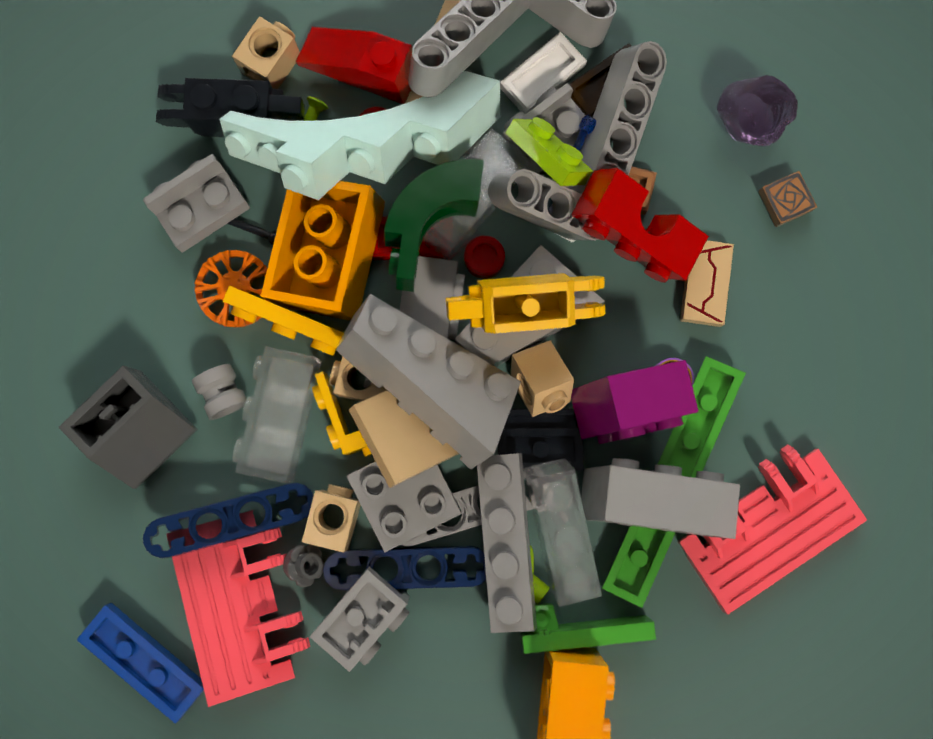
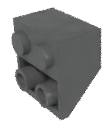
[58,366,198,489]

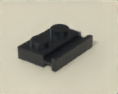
[498,409,584,471]

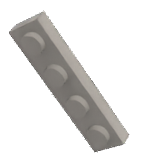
[477,453,537,633]

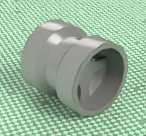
[192,364,248,420]

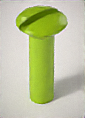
[305,96,329,121]

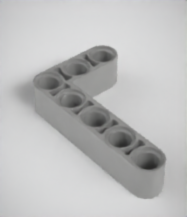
[408,0,617,97]
[488,41,667,241]

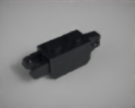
[156,78,305,137]

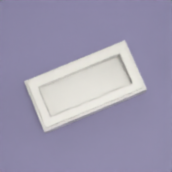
[500,32,587,114]

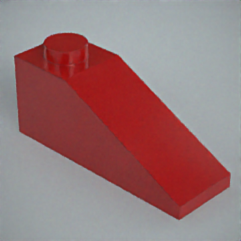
[296,27,413,104]

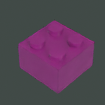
[571,360,699,444]

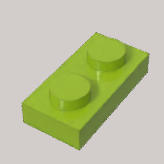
[506,117,593,186]

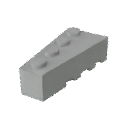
[336,294,521,469]

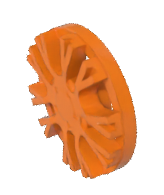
[194,250,272,328]

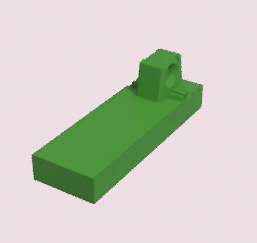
[520,603,656,654]

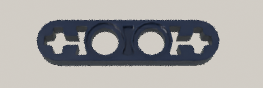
[143,483,314,558]
[323,546,486,590]

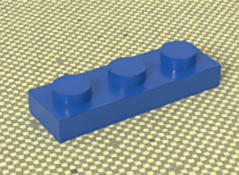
[77,603,204,724]

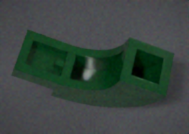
[384,159,484,292]

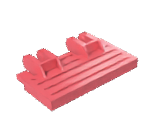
[678,444,867,615]
[166,510,310,707]

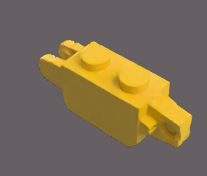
[445,273,605,334]

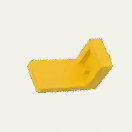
[312,371,372,457]

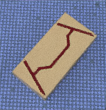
[680,240,734,327]

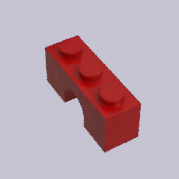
[571,168,709,283]

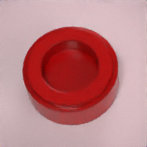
[464,235,505,279]

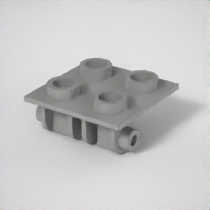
[346,461,462,552]

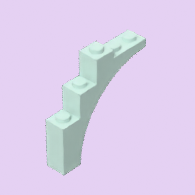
[219,71,501,200]

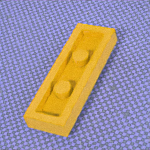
[223,285,344,356]

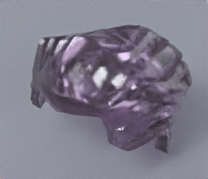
[717,75,798,147]

